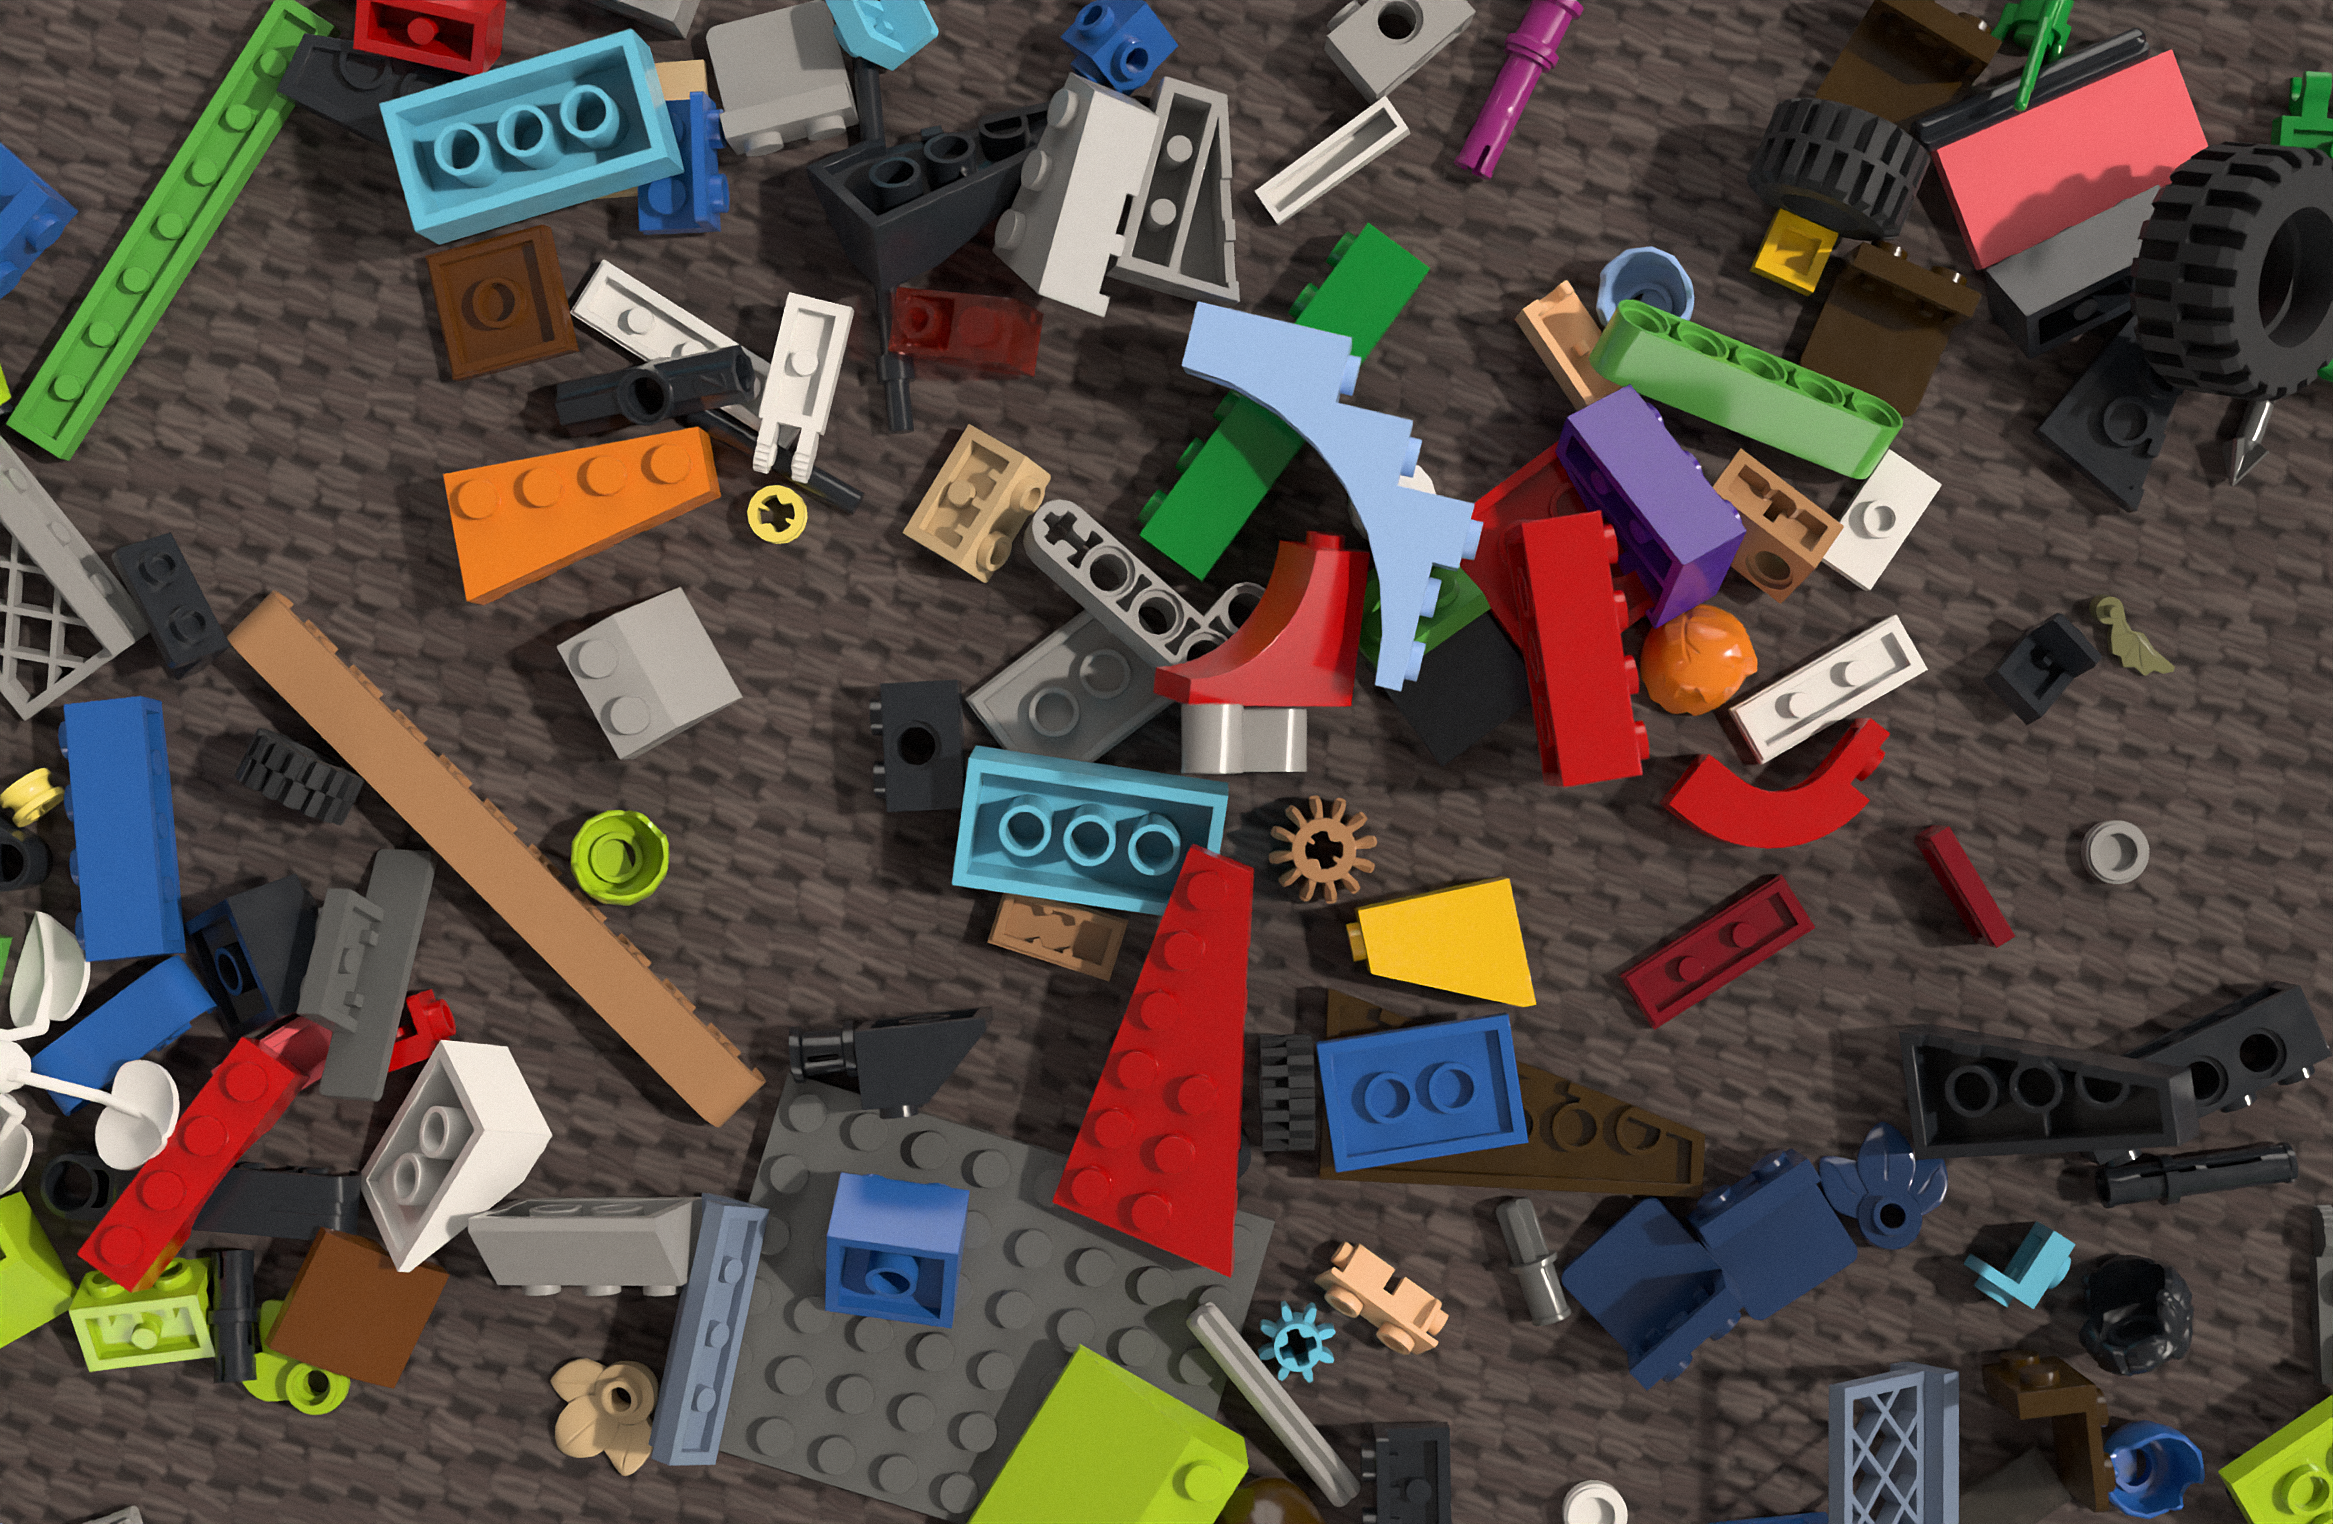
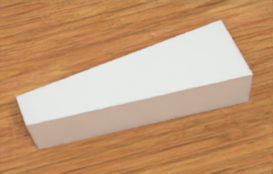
[1255,95,1411,225]

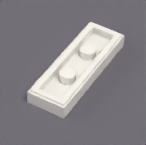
[1727,615,1928,764]

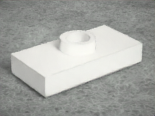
[1821,449,1942,591]

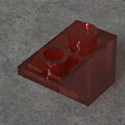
[888,287,1044,377]

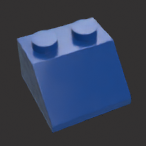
[825,1172,970,1328]

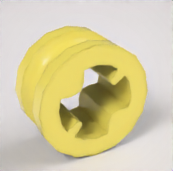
[747,485,808,544]
[0,768,65,827]

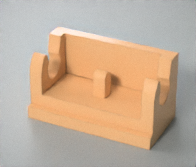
[1515,280,1623,411]

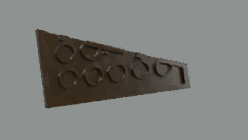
[1318,986,1705,1198]

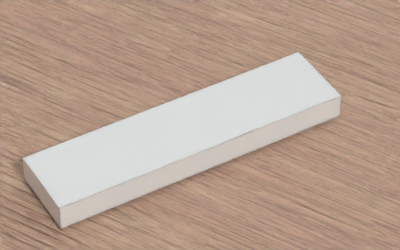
[570,259,800,450]

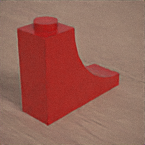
[1153,531,1370,707]

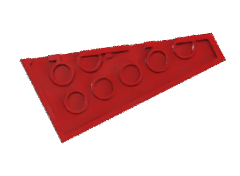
[1052,844,1254,1278]

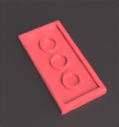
[1930,49,2208,270]

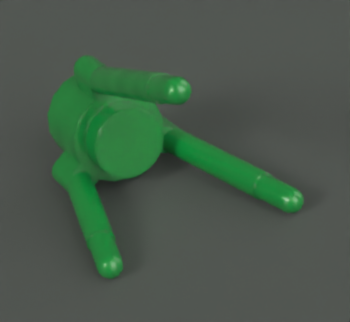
[1990,0,2074,112]

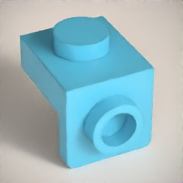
[825,0,939,71]
[1964,1221,2076,1309]

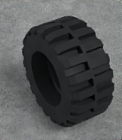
[2130,141,2333,402]

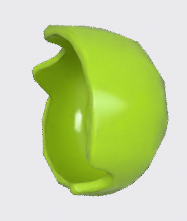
[571,810,670,906]

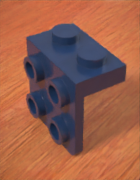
[1685,1148,1858,1320]
[1562,1196,1744,1391]

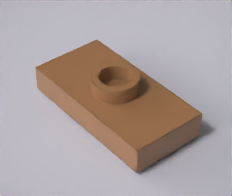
[988,892,1129,981]

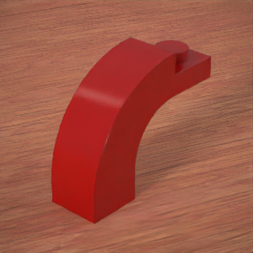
[1659,718,1890,849]

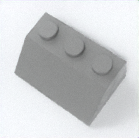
[468,1197,702,1296]

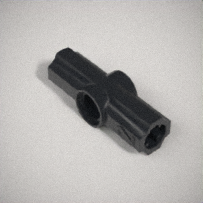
[555,344,756,438]

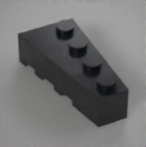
[1899,1023,2199,1160]

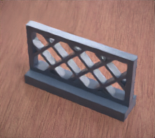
[1828,1362,1959,1524]

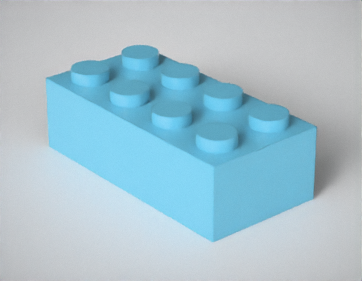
[379,29,685,245]
[952,746,1228,916]

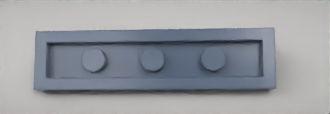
[648,1192,770,1466]

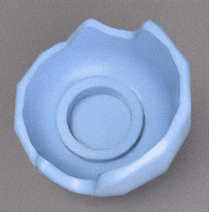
[1596,246,1695,327]

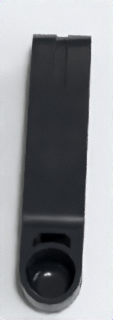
[40,1150,362,1240]

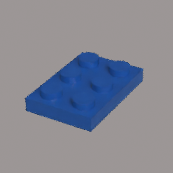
[1315,1012,1528,1173]

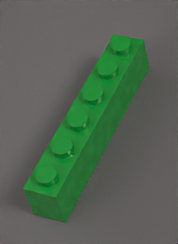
[1137,223,1431,584]

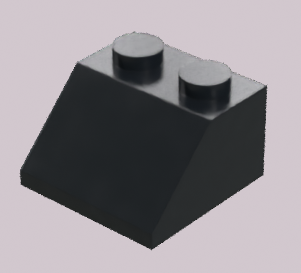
[183,873,319,1043]
[854,1006,993,1119]

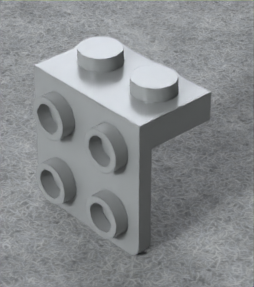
[706,0,859,157]

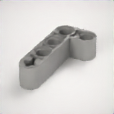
[1023,499,1266,671]
[1182,704,1307,773]

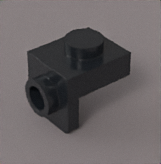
[1983,613,2102,725]

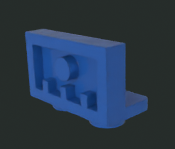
[637,91,730,235]

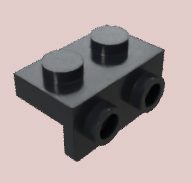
[112,532,230,681]
[1360,1422,1452,1524]

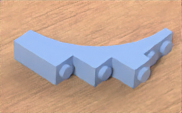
[1182,301,1483,691]

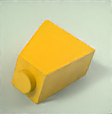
[1346,876,1536,1007]

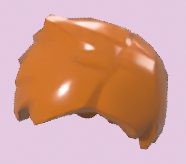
[1640,604,1757,716]

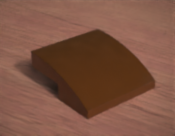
[264,1227,450,1389]

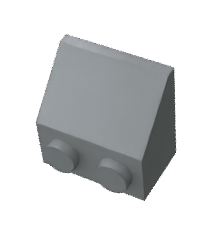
[556,587,743,760]

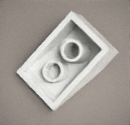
[361,1040,552,1272]

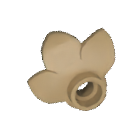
[550,1358,659,1476]

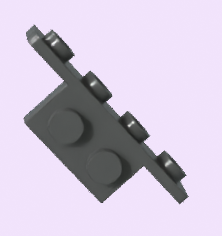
[297,849,438,1102]

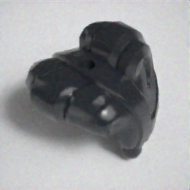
[2079,1255,2194,1377]

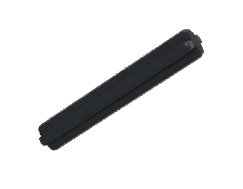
[1910,28,2150,153]

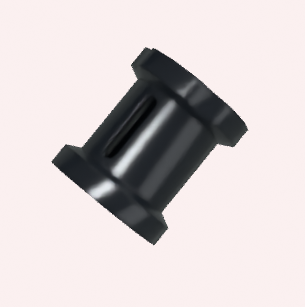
[789,1020,858,1084]

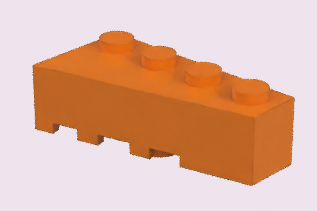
[443,427,721,605]

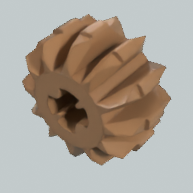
[1268,795,1377,904]

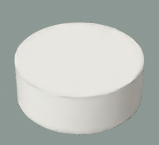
[1562,1480,1628,1524]

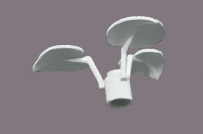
[0,911,179,1195]

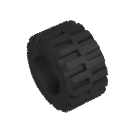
[1746,98,1930,241]

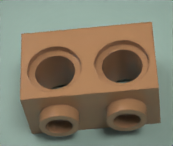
[1710,449,1845,604]

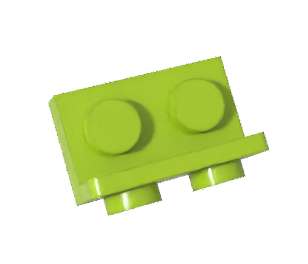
[68,1257,215,1372]

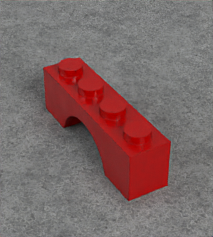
[77,1037,311,1293]

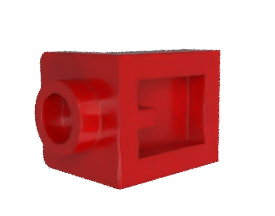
[388,989,456,1072]

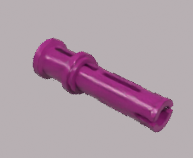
[1453,0,1584,181]

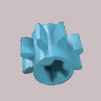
[1258,1300,1336,1383]

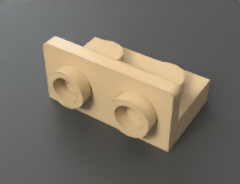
[903,424,1051,583]

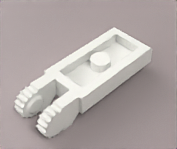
[753,292,854,483]

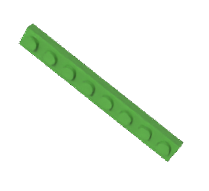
[6,0,342,461]

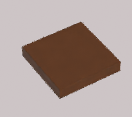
[425,224,579,382]

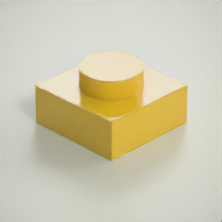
[1750,208,1839,296]

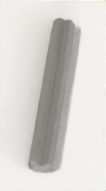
[1186,1302,1361,1507]

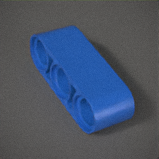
[31,955,218,1116]

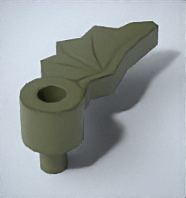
[2089,594,2175,676]

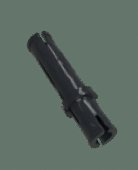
[2095,1142,2298,1209]

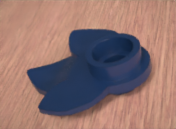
[1818,1121,1948,1251]

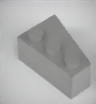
[1105,76,1240,309]

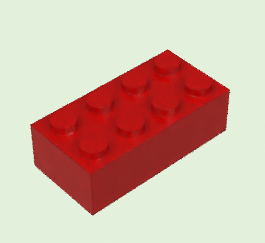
[1504,510,1649,787]

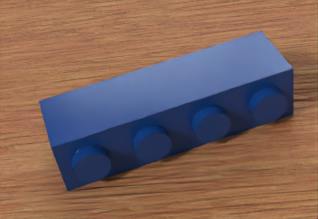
[58,696,186,962]

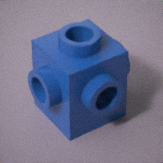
[1060,0,1179,96]

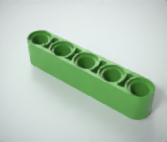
[1589,299,1903,479]

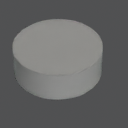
[2081,820,2149,884]

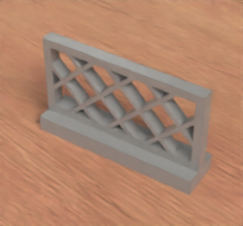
[0,435,150,721]

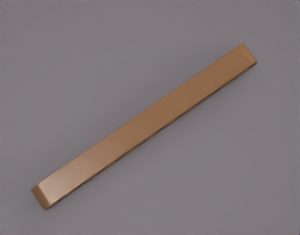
[227,590,766,1128]

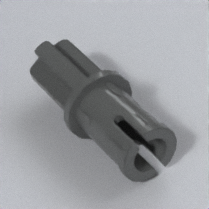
[1495,1196,1571,1326]

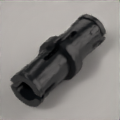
[207,1250,261,1383]

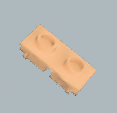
[1314,1241,1449,1355]

